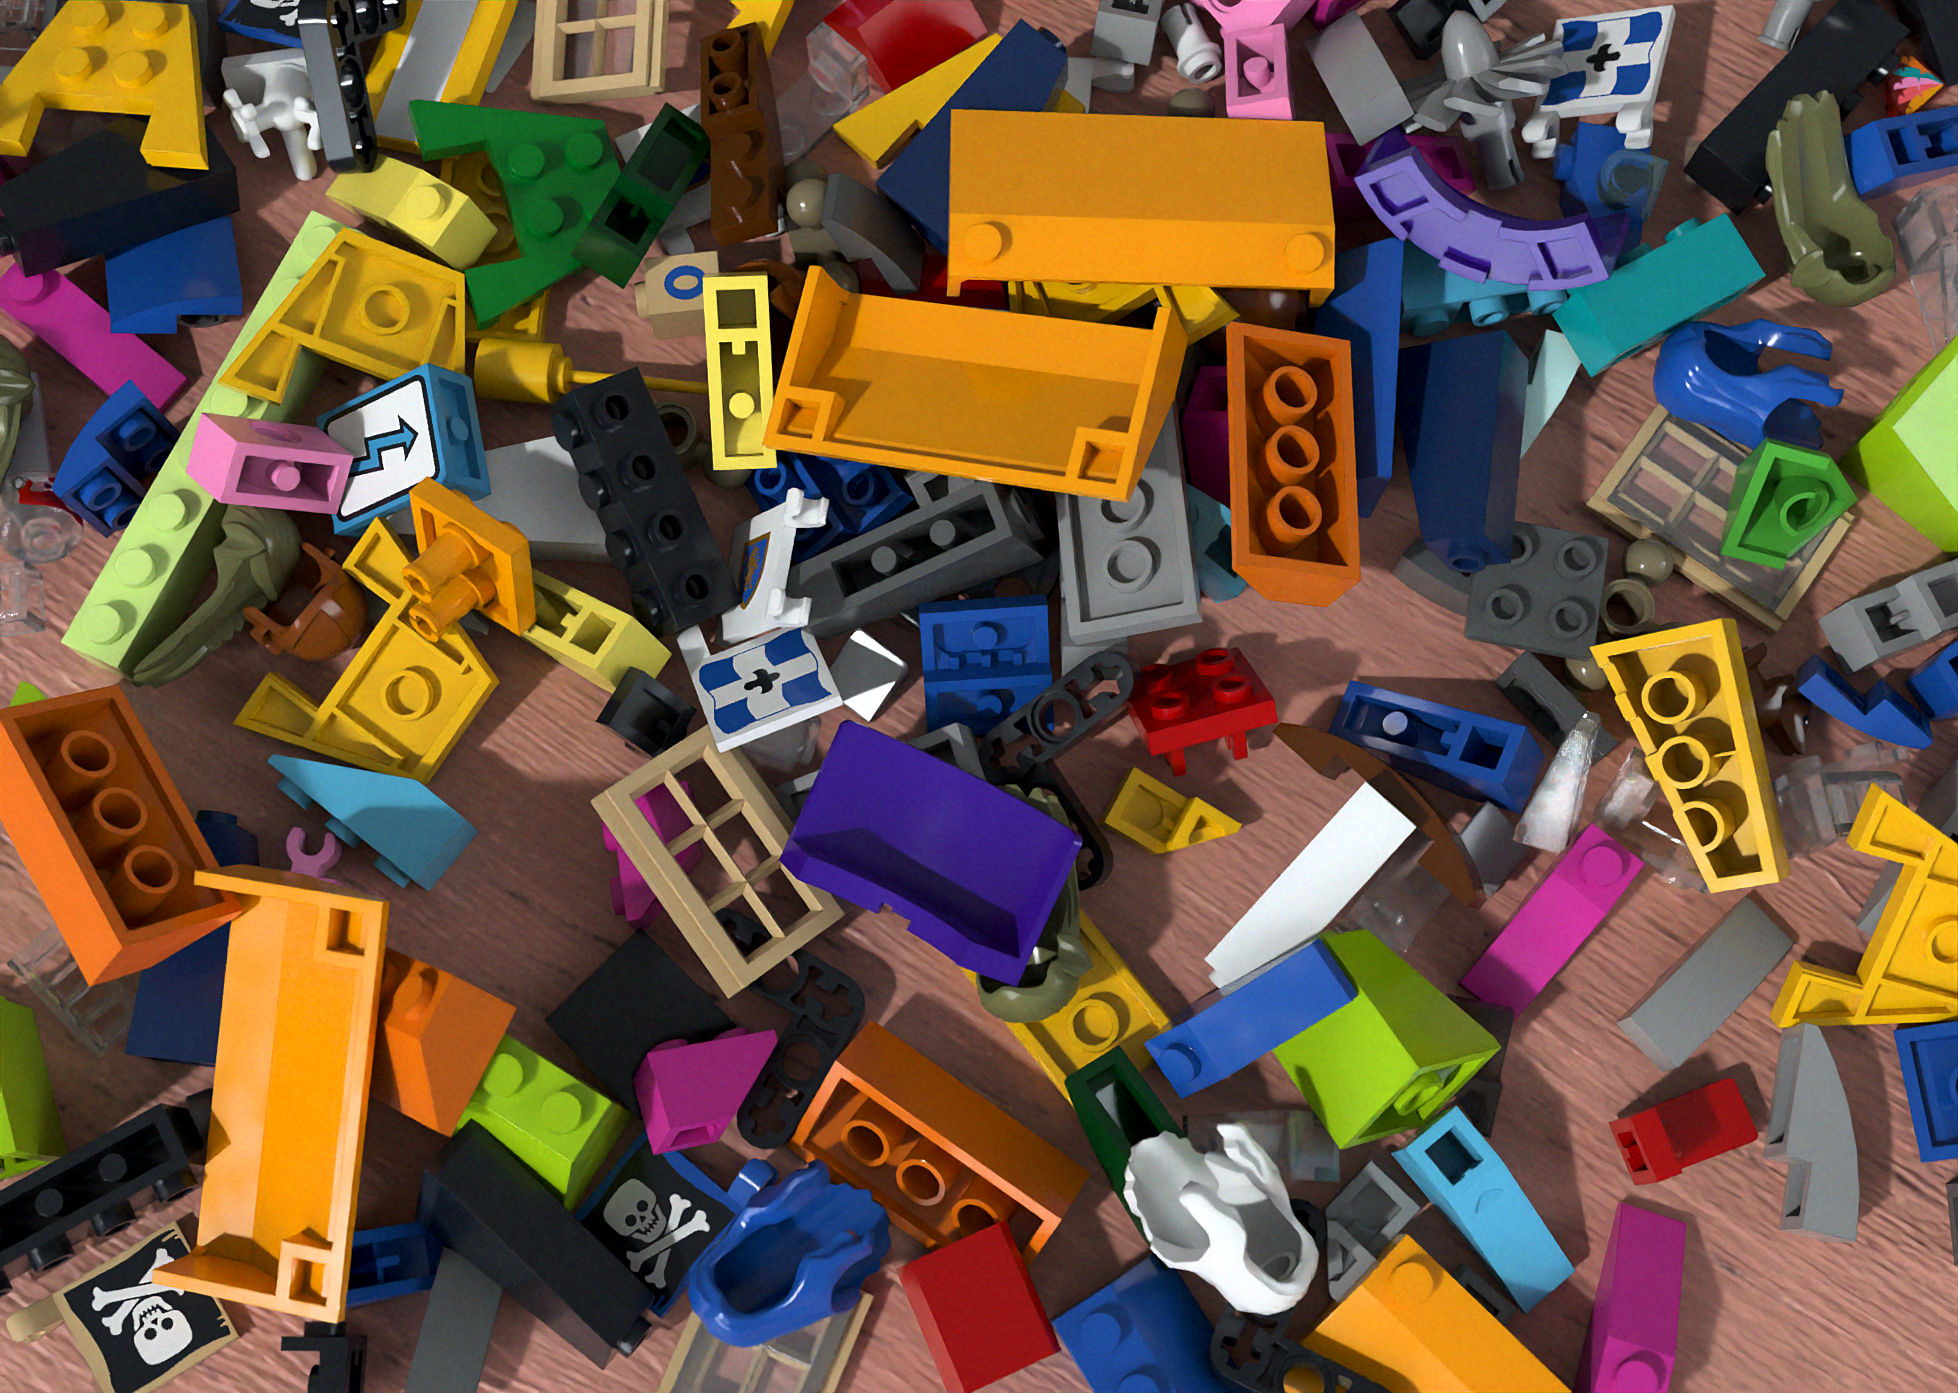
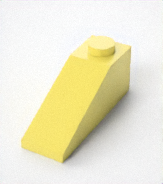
[325,153,498,273]
[702,271,777,470]
[476,567,672,694]

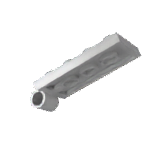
[1055,326,1203,645]

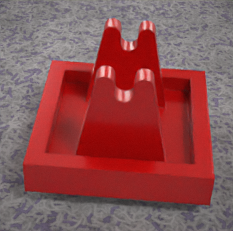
[1117,647,1278,777]

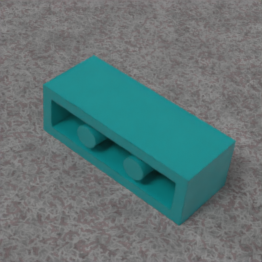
[1552,212,1766,378]

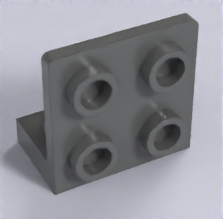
[1463,521,1610,661]

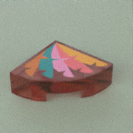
[1884,46,1948,118]

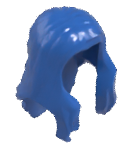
[1652,318,1845,451]
[688,1159,892,1348]

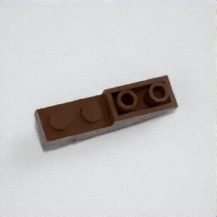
[700,21,786,247]

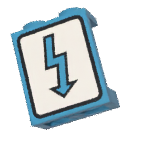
[316,363,491,540]

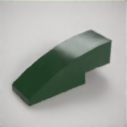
[570,102,711,289]
[1064,1045,1196,1271]

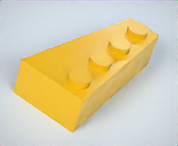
[1589,618,1791,893]

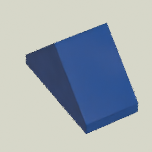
[346,1221,446,1309]

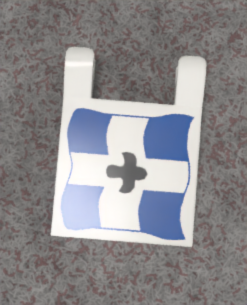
[1522,5,1676,159]
[674,589,843,753]

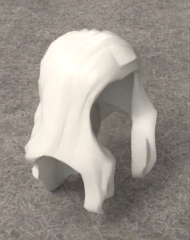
[1123,1122,1319,1315]

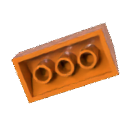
[1226,321,1361,608]
[0,684,243,987]
[369,946,517,1137]
[786,1019,1091,1269]

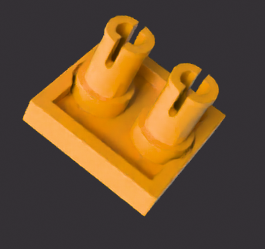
[402,476,537,642]

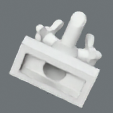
[221,48,323,181]

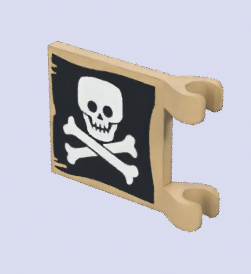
[6,1220,242,1393]

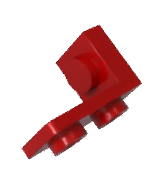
[1608,1078,1758,1186]

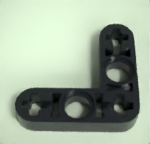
[297,0,407,174]
[978,651,1143,891]
[714,908,866,1150]
[1208,1198,1391,1393]

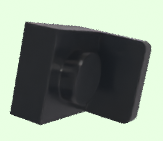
[596,666,697,760]
[280,1321,368,1393]

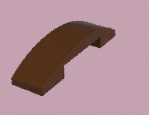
[1273,722,1487,910]

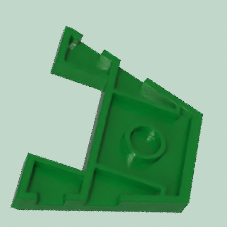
[408,99,621,330]

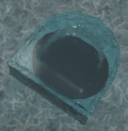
[1595,149,1669,223]

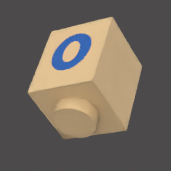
[635,251,722,340]

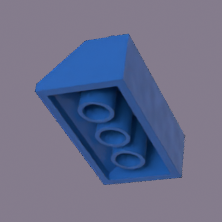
[1305,237,1404,518]
[1049,1253,1239,1393]

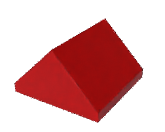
[822,0,987,94]
[896,1220,1062,1393]

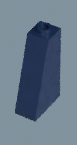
[875,19,1068,259]
[1396,329,1529,573]
[125,810,260,1068]

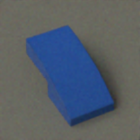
[1797,653,1934,750]

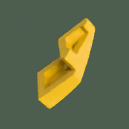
[1098,767,1242,855]

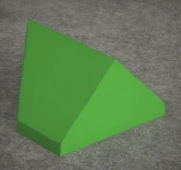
[1720,437,1859,570]

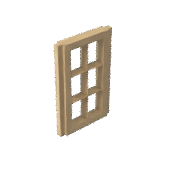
[590,724,853,999]

